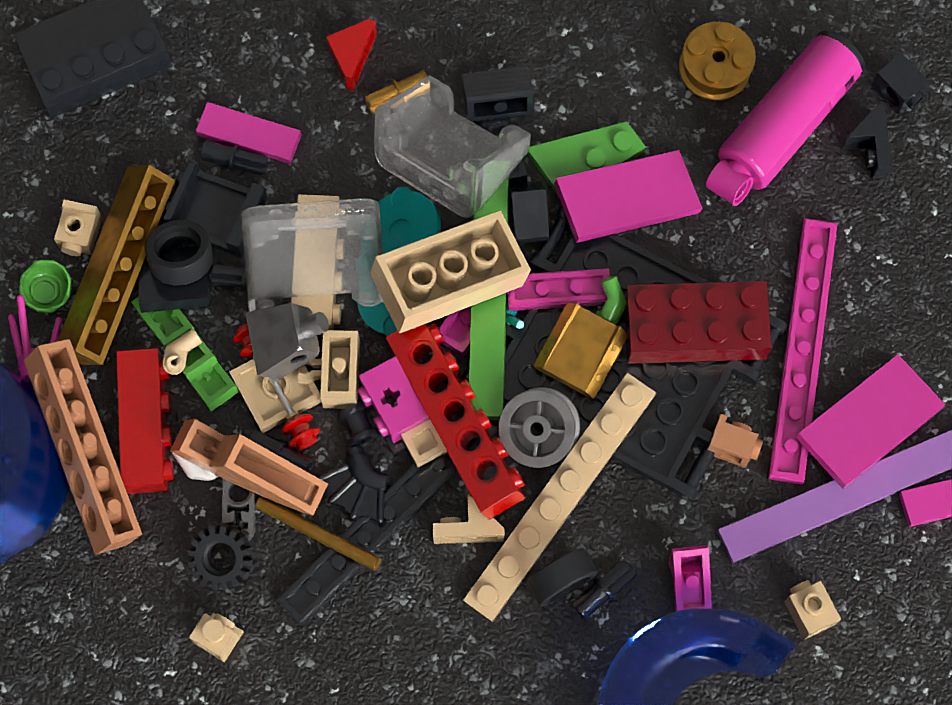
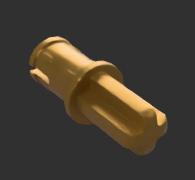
[365,70,431,114]

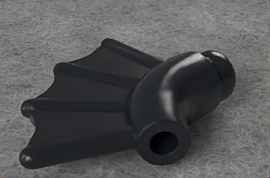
[316,445,390,523]

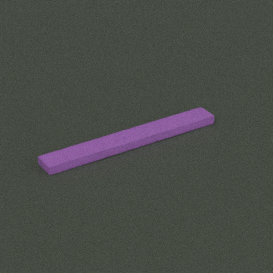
[717,430,952,563]

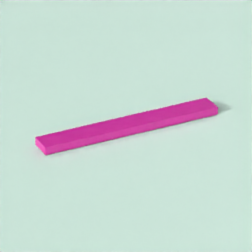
[768,218,838,485]

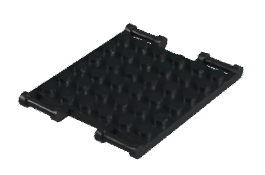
[461,207,787,502]

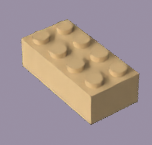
[370,210,531,334]

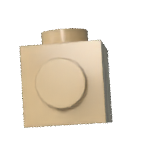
[784,580,841,640]

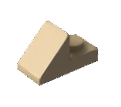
[433,495,504,544]

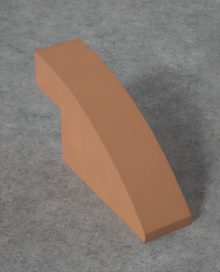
[170,419,328,515]

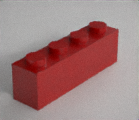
[117,348,174,494]

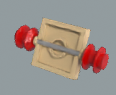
[229,323,321,450]

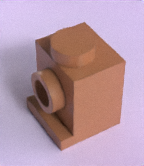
[708,414,763,468]

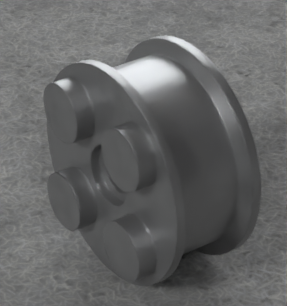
[499,387,580,468]

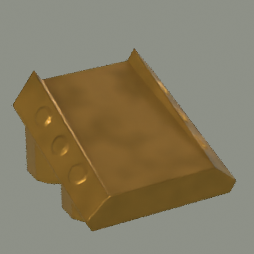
[533,302,628,399]

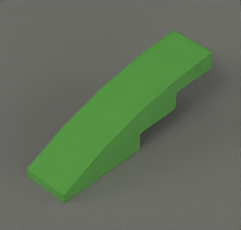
[131,297,239,412]

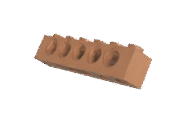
[23,339,142,555]

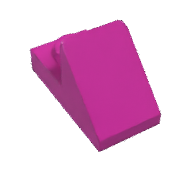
[669,545,712,616]

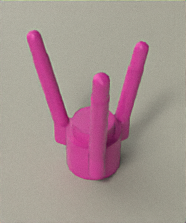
[8,295,62,379]

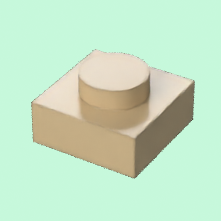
[401,419,447,468]

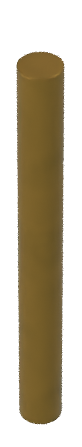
[255,496,382,571]

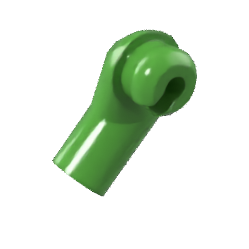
[596,275,627,325]

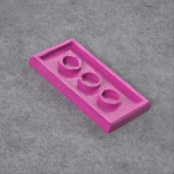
[554,150,702,243]
[796,354,946,489]

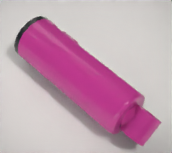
[706,30,866,206]

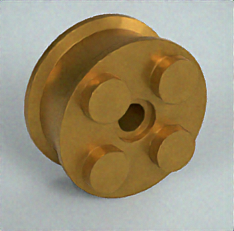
[679,22,756,101]

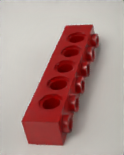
[386,323,526,520]

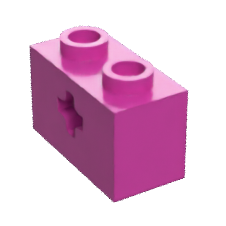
[357,356,429,443]

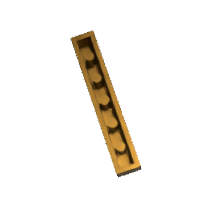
[57,165,175,365]

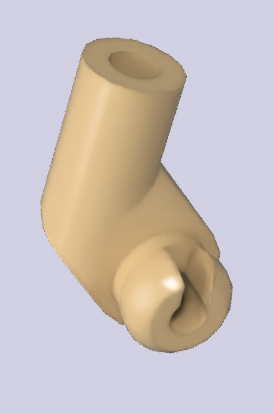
[163,329,202,375]

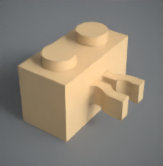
[297,330,360,409]

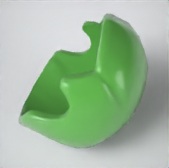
[19,260,72,313]

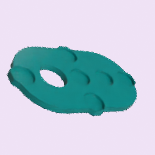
[355,187,441,336]

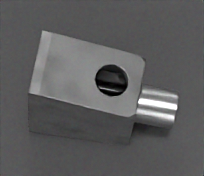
[246,303,329,380]

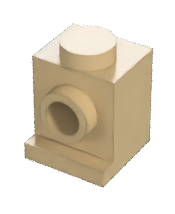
[54,200,102,256]
[189,613,243,662]

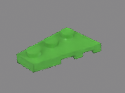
[526,122,646,197]

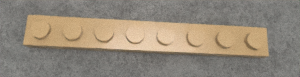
[463,373,656,622]

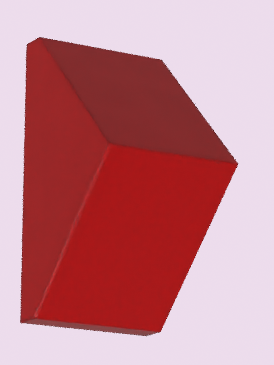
[326,19,377,91]

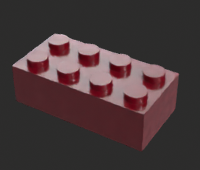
[625,281,772,364]

